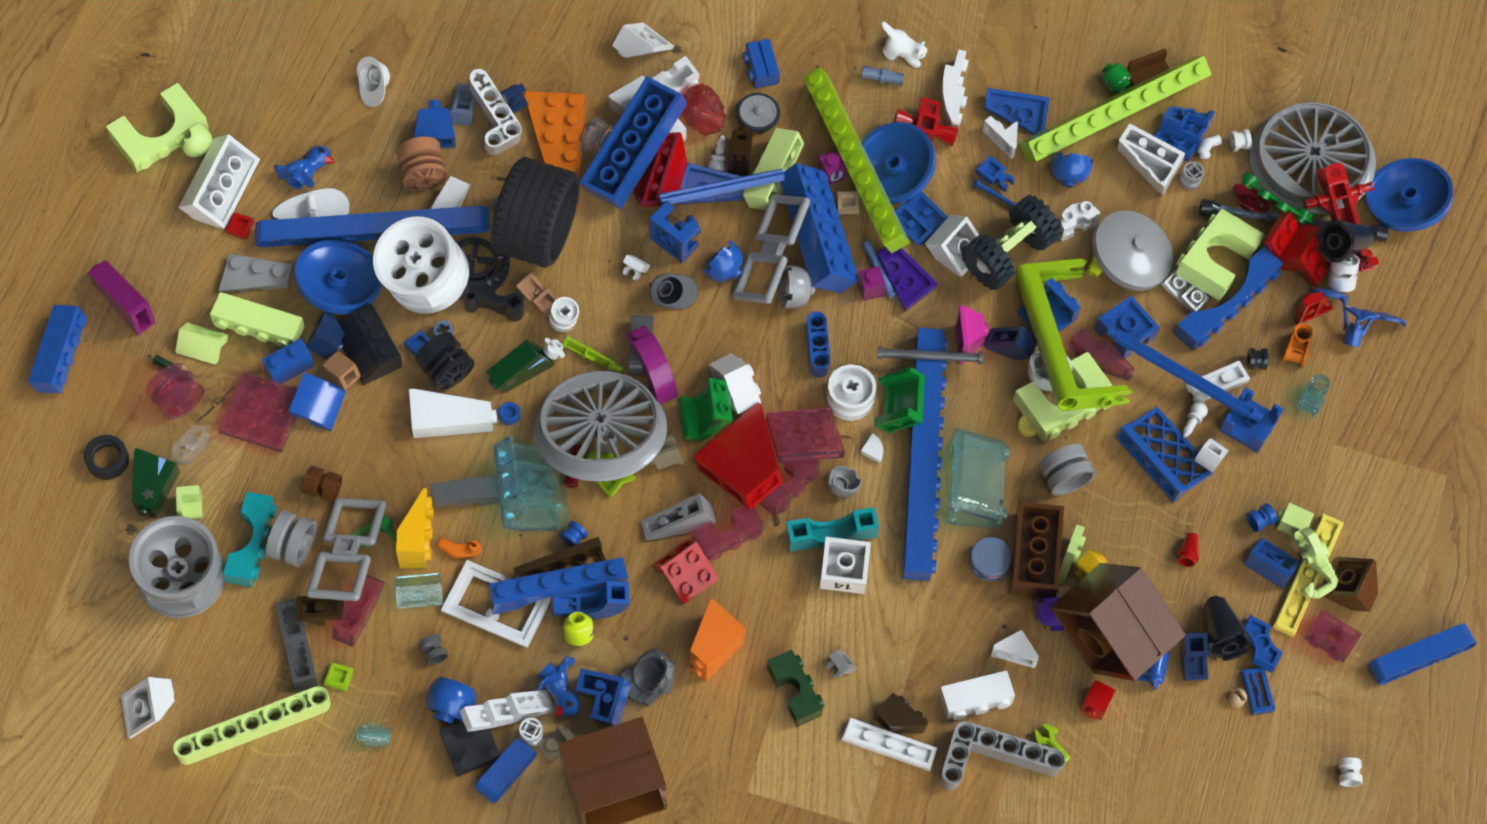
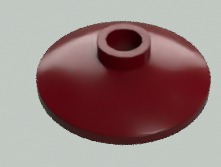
[1232,184,1270,213]

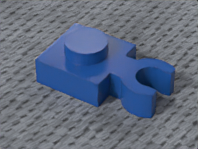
[976,156,1015,192]

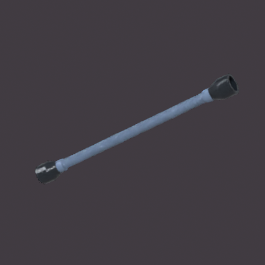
[1199,199,1388,242]

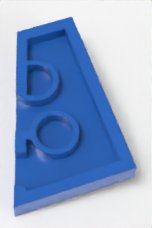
[984,88,1050,135]

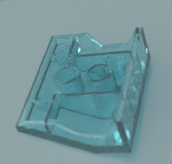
[493,435,571,532]

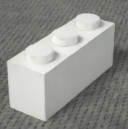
[939,671,1015,720]

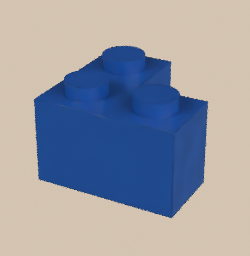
[575,668,631,726]

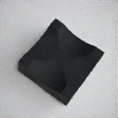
[440,722,500,777]

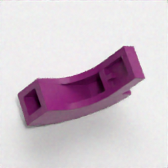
[625,325,678,404]

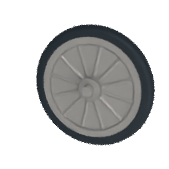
[736,93,780,132]

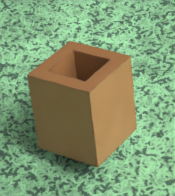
[322,351,361,390]

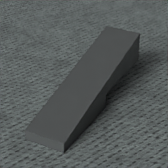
[275,598,318,693]

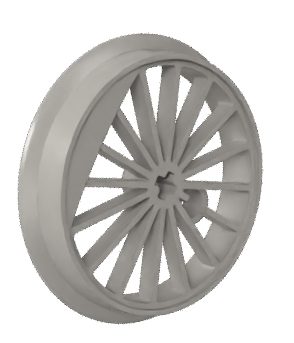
[1249,102,1376,214]
[534,371,667,481]

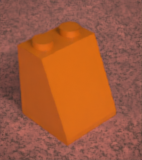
[690,598,746,681]

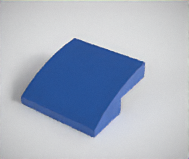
[895,191,948,246]
[289,372,346,431]

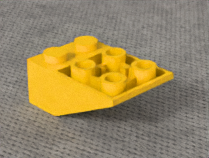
[396,488,434,569]

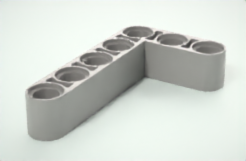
[940,721,1065,791]

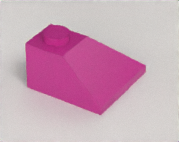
[955,306,988,364]

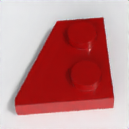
[1293,291,1333,325]

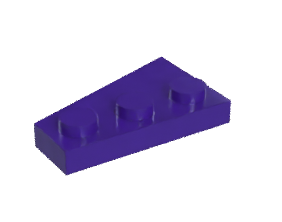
[877,247,938,312]

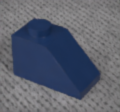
[306,311,344,359]
[984,326,1037,360]

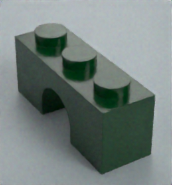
[766,649,825,727]

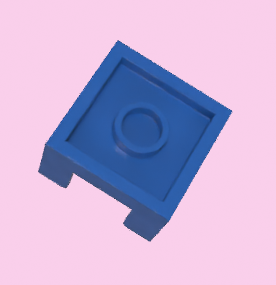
[650,201,699,263]
[1095,295,1159,361]
[1220,387,1284,453]

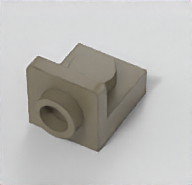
[537,723,574,764]

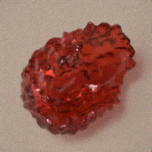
[682,83,726,136]

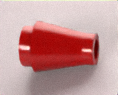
[1176,533,1199,567]

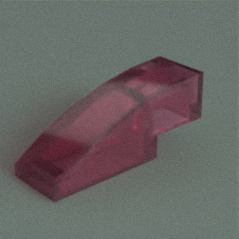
[1068,328,1135,381]
[332,575,385,647]

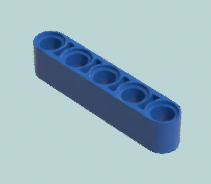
[1368,623,1477,685]

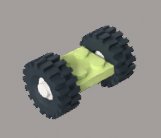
[961,195,1062,290]

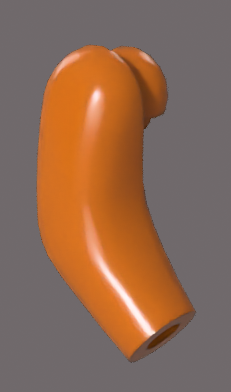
[438,538,482,559]

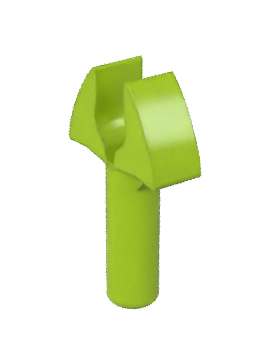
[1034,724,1070,762]

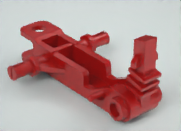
[1303,163,1379,272]

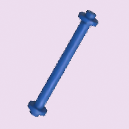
[973,179,1016,207]

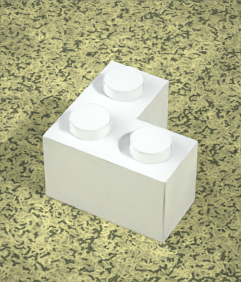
[708,353,761,414]

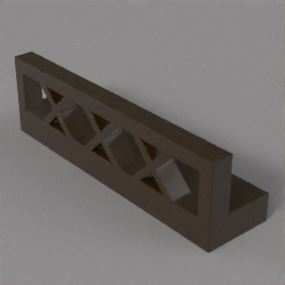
[513,537,606,578]

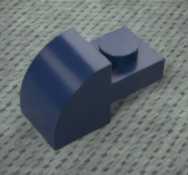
[500,83,529,114]
[1180,633,1209,681]

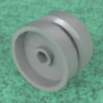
[1038,444,1096,496]
[266,510,317,567]

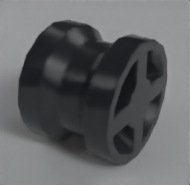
[1247,348,1268,370]

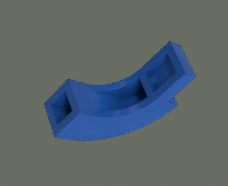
[552,581,630,620]

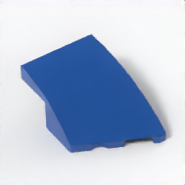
[1154,106,1215,162]

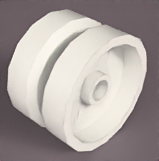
[826,364,876,421]

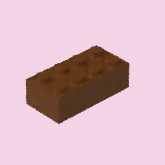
[1010,501,1064,598]

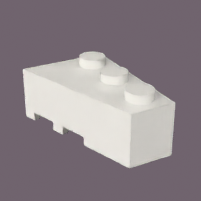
[1117,123,1185,196]

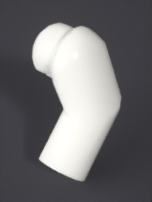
[1197,135,1222,159]

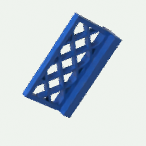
[1116,407,1215,503]

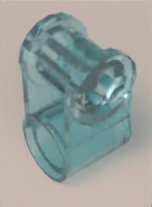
[1296,374,1330,419]

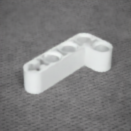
[469,69,522,155]

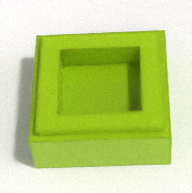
[324,662,354,692]

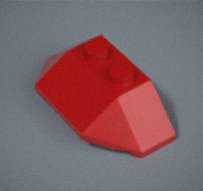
[633,132,688,208]

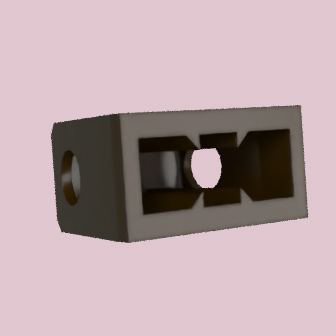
[727,126,753,176]

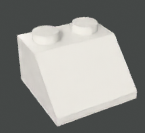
[925,215,979,277]

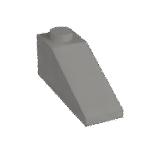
[641,493,716,541]

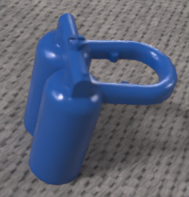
[1137,651,1170,690]

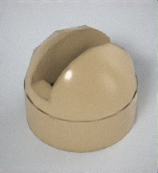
[1228,688,1247,708]

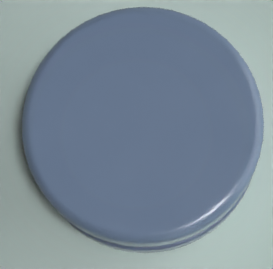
[969,537,1012,582]

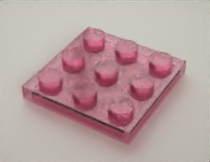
[218,373,297,453]
[766,408,845,463]

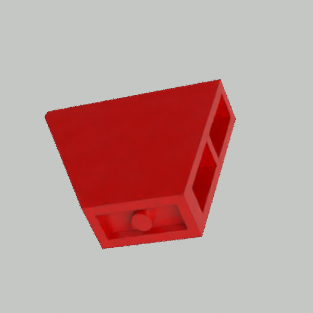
[693,402,783,510]

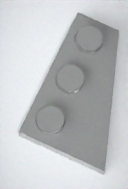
[218,253,294,294]

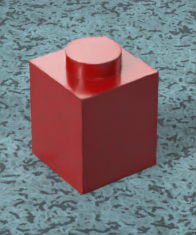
[1081,680,1116,720]

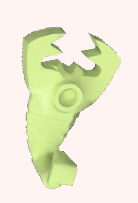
[1293,527,1338,599]

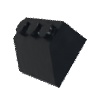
[340,303,403,386]

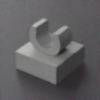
[826,650,857,678]

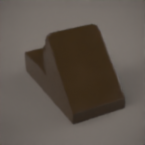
[295,596,344,626]

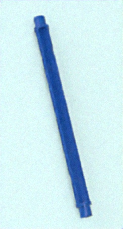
[1106,326,1264,423]

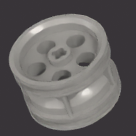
[129,516,225,618]

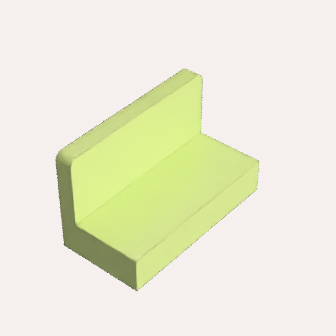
[175,322,228,364]

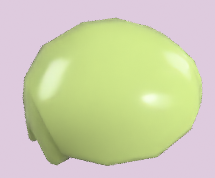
[182,124,213,157]

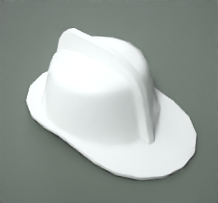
[357,57,390,107]

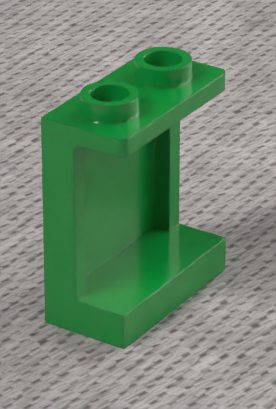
[874,367,925,434]
[677,378,733,443]

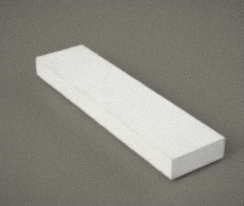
[842,718,937,771]

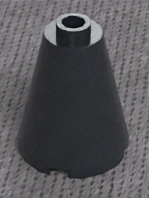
[1317,220,1374,263]
[1204,596,1253,661]

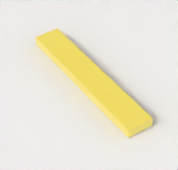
[1273,513,1344,637]

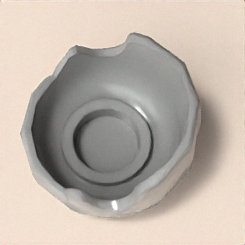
[827,466,862,498]

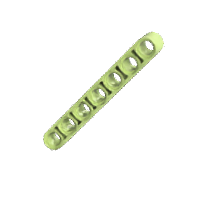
[173,686,331,765]

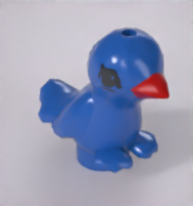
[274,145,335,189]
[536,656,580,718]

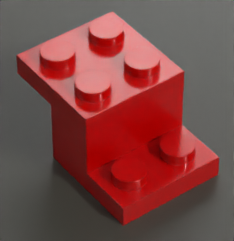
[1264,210,1331,287]

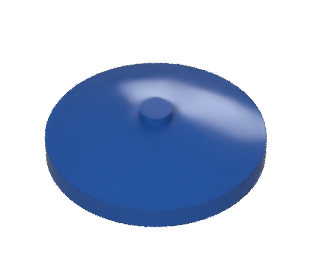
[861,122,936,204]
[1366,158,1453,232]
[294,240,382,314]

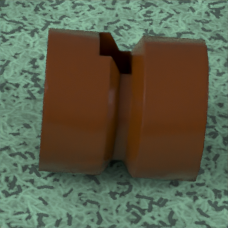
[302,465,343,502]

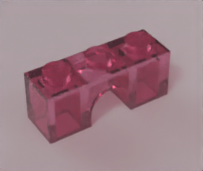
[759,446,820,517]
[691,506,764,560]

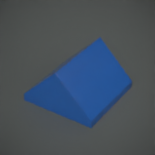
[1244,538,1301,589]

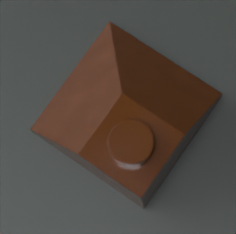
[1323,557,1378,612]

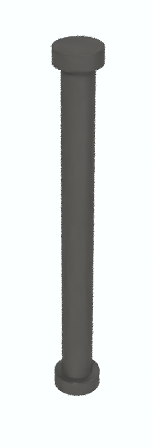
[877,346,983,364]

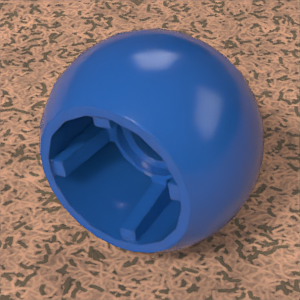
[426,677,477,725]

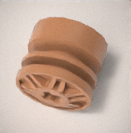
[396,137,447,191]

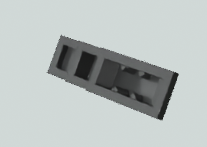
[430,475,524,508]

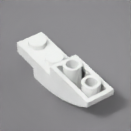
[941,49,969,126]

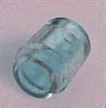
[357,723,392,749]

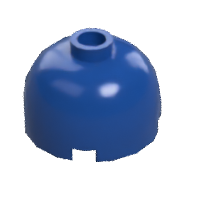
[1050,152,1093,188]
[701,239,743,282]

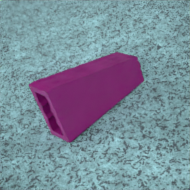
[88,260,156,335]

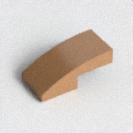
[514,272,558,318]

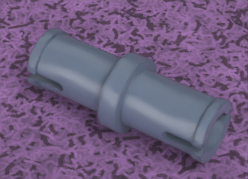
[861,65,905,86]

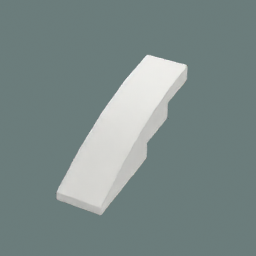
[421,176,470,248]
[460,690,554,732]

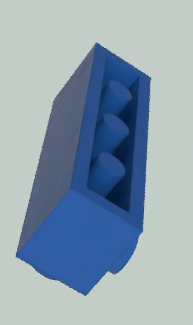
[28,305,87,394]

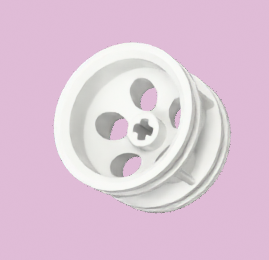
[373,217,469,314]

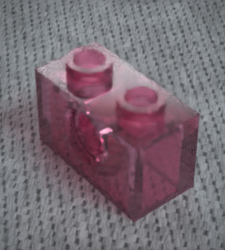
[1304,610,1362,663]

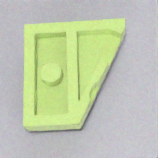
[1059,524,1086,586]

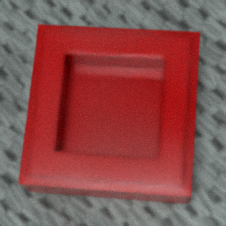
[226,212,255,240]

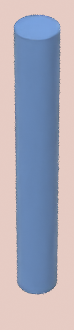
[862,241,896,299]

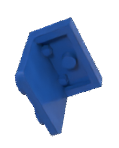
[1018,278,1081,333]

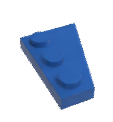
[677,163,744,204]

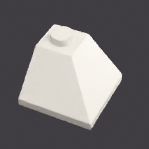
[612,22,674,58]
[121,677,175,739]

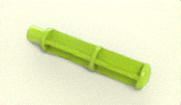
[562,336,624,374]

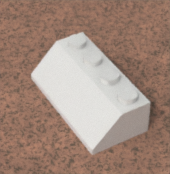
[178,134,260,229]

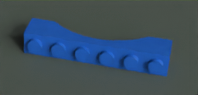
[1174,247,1283,351]
[488,557,628,615]

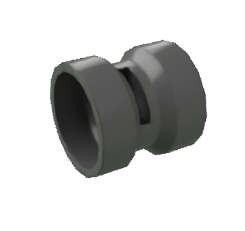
[418,634,448,666]

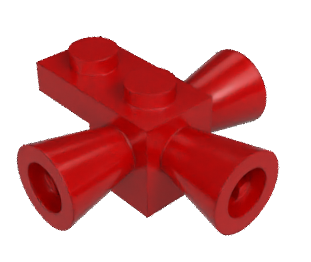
[893,97,958,146]

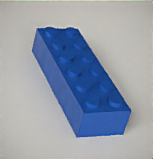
[580,76,687,210]
[780,163,859,293]

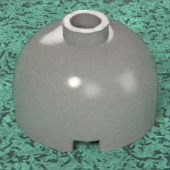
[779,265,815,309]

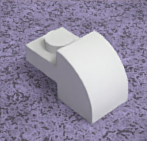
[1194,438,1229,473]

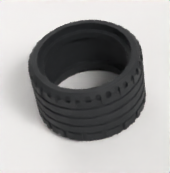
[491,157,580,268]

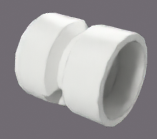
[1328,255,1360,292]
[548,297,579,333]

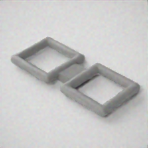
[732,195,810,304]
[306,497,386,601]

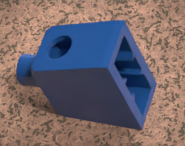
[414,100,456,148]

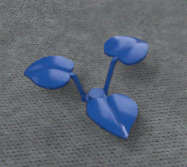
[1308,288,1407,347]

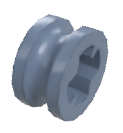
[433,320,454,336]

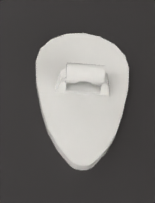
[272,188,350,219]

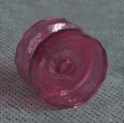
[146,363,205,419]

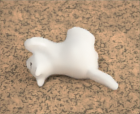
[881,21,927,68]

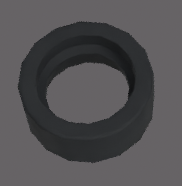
[84,435,129,480]

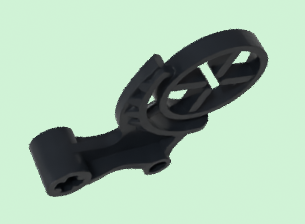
[457,237,524,321]

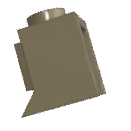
[650,434,684,470]

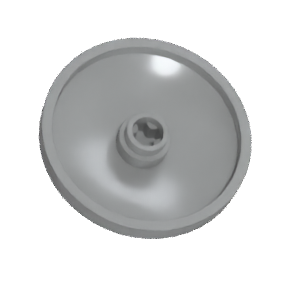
[1092,211,1173,291]

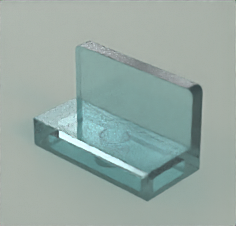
[395,573,443,609]

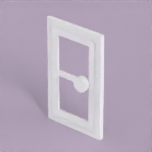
[441,560,552,648]

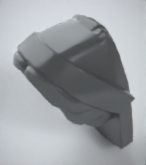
[621,649,676,707]

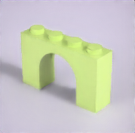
[106,83,209,173]
[1176,209,1266,301]
[1013,352,1113,441]

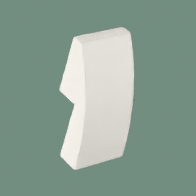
[1160,269,1209,311]

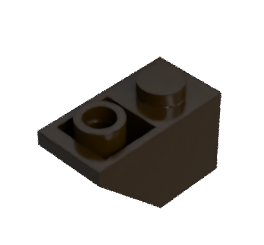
[874,693,928,734]

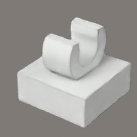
[623,255,651,280]

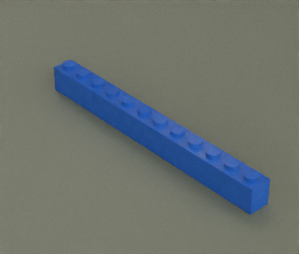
[903,327,948,581]

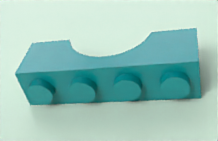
[223,492,278,588]
[785,507,880,552]

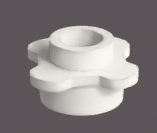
[543,338,565,360]

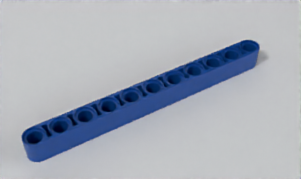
[255,206,489,247]

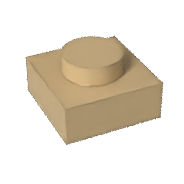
[837,191,859,214]

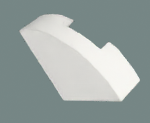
[861,433,883,464]

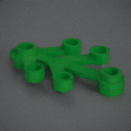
[1240,171,1314,225]

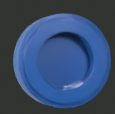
[498,402,521,425]

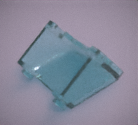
[947,428,1010,528]

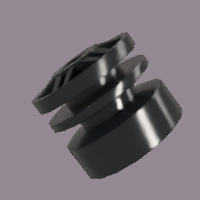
[415,332,474,391]

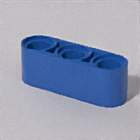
[806,311,830,378]
[475,738,537,804]

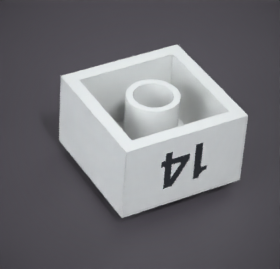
[819,537,871,594]

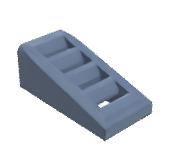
[451,83,476,126]

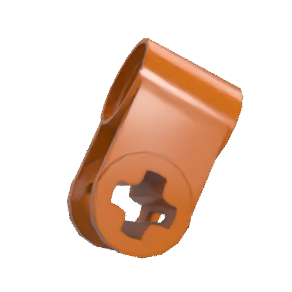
[1282,323,1313,368]

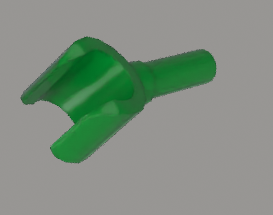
[380,516,397,542]

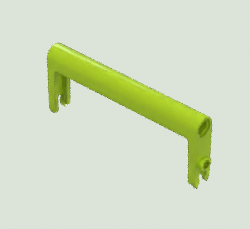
[1015,259,1132,411]

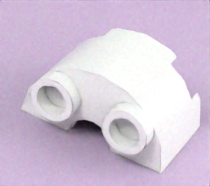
[652,56,700,95]
[1059,201,1101,242]

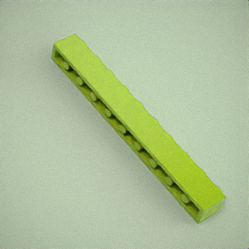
[1018,56,1212,162]
[803,67,910,253]

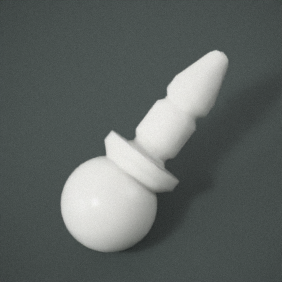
[708,135,726,172]
[1183,402,1208,438]

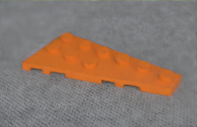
[525,91,586,208]

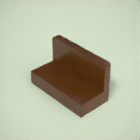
[1127,49,1169,87]

